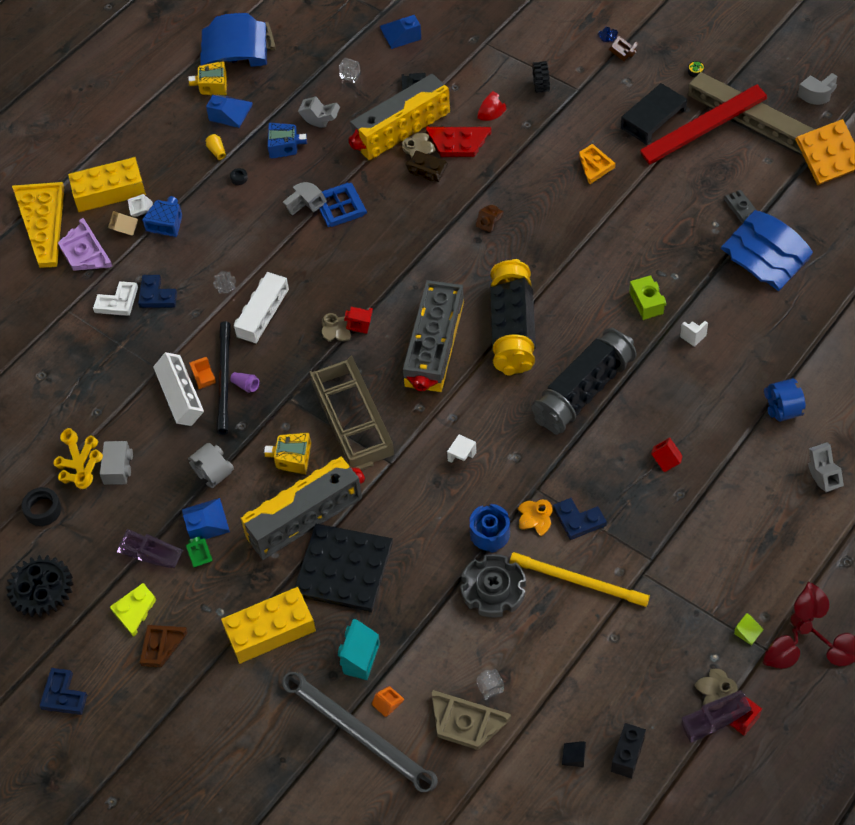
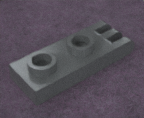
[724,190,756,224]

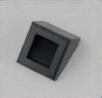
[562,741,586,768]

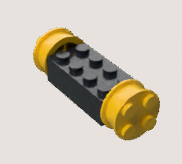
[490,259,536,375]

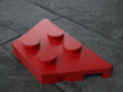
[426,127,491,157]

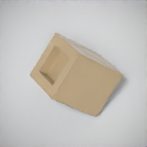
[108,211,138,235]

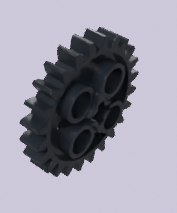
[6,555,74,618]

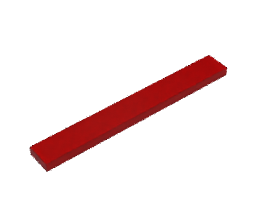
[640,84,767,165]

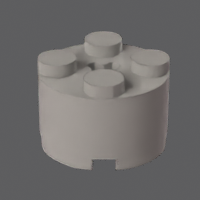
[188,443,234,488]

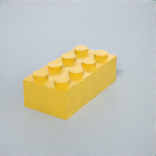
[68,157,146,212]
[221,587,316,664]

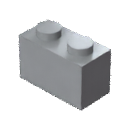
[100,441,133,485]

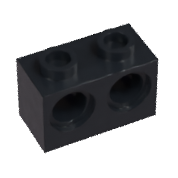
[611,723,646,779]

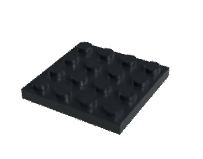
[295,523,393,612]

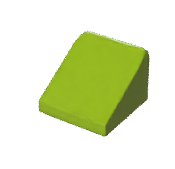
[734,613,764,646]

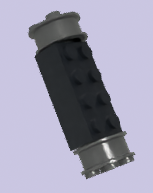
[531,328,637,435]

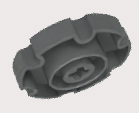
[460,554,526,617]

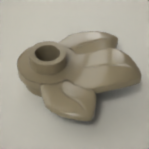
[402,133,436,159]
[321,313,351,341]
[695,669,738,708]

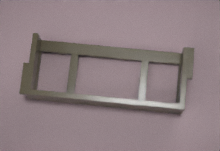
[310,355,394,470]

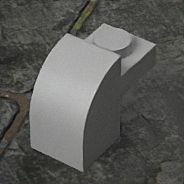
[798,73,837,105]
[298,96,340,127]
[283,182,327,215]
[808,442,844,492]

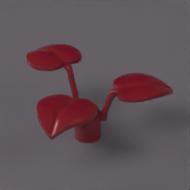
[763,582,855,669]

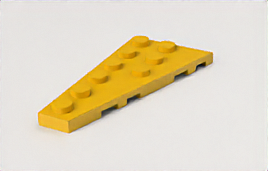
[12,182,65,268]

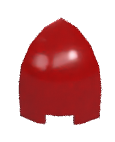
[477,91,507,121]

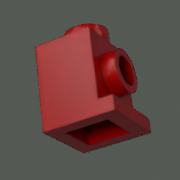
[344,307,373,334]

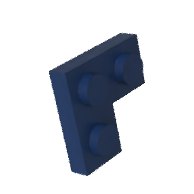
[138,275,177,308]
[553,498,607,540]
[40,668,88,715]

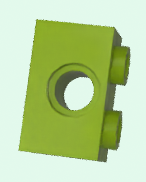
[629,275,666,320]

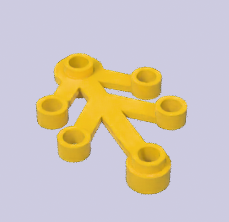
[54,428,103,489]

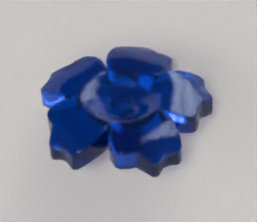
[598,27,618,42]

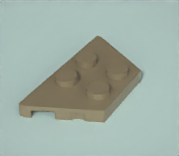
[432,690,511,750]

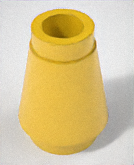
[205,134,226,160]

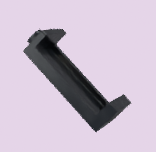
[621,83,687,145]

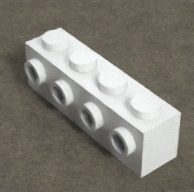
[234,272,289,343]
[153,352,204,426]

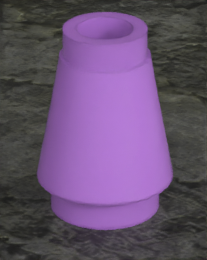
[230,372,259,393]

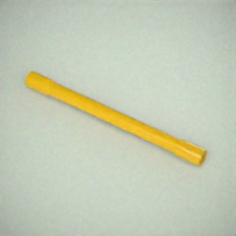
[509,552,650,607]

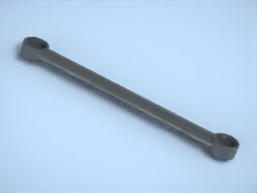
[283,672,438,792]

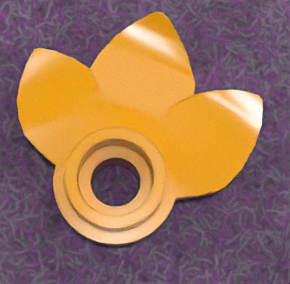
[517,499,553,536]

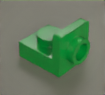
[186,537,213,568]

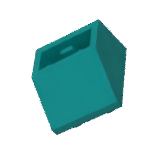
[338,619,380,680]

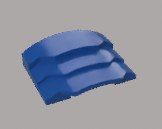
[200,13,267,67]
[721,210,813,291]

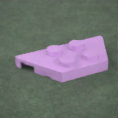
[58,218,112,271]

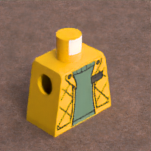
[189,61,227,95]
[264,433,311,474]

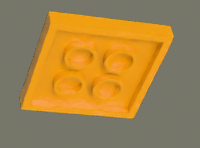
[795,119,855,185]

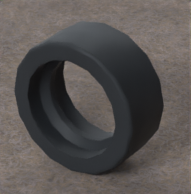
[21,487,62,526]

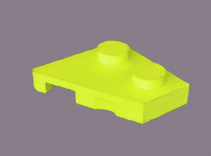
[110,583,156,637]

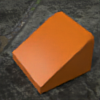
[372,686,404,717]

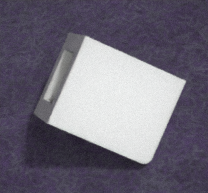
[128,194,153,217]
[680,321,708,347]
[447,434,476,463]

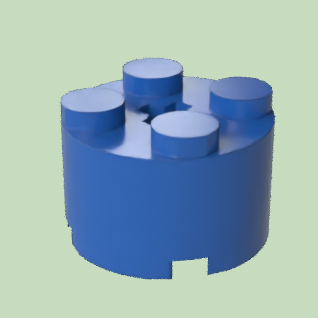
[764,378,806,422]
[470,504,510,553]

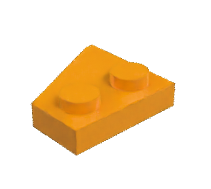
[579,144,615,184]

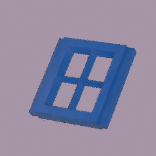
[319,183,367,227]

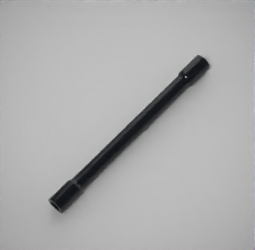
[217,321,231,435]

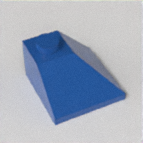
[380,15,421,49]
[206,95,253,128]
[182,498,230,539]

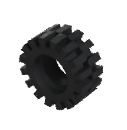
[532,61,550,93]

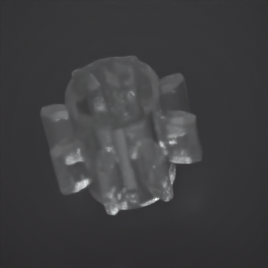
[213,271,236,293]

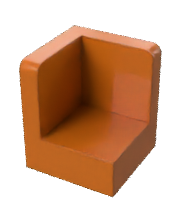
[189,357,216,389]

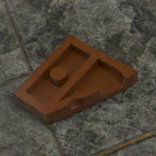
[140,625,188,667]

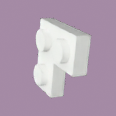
[93,281,138,316]

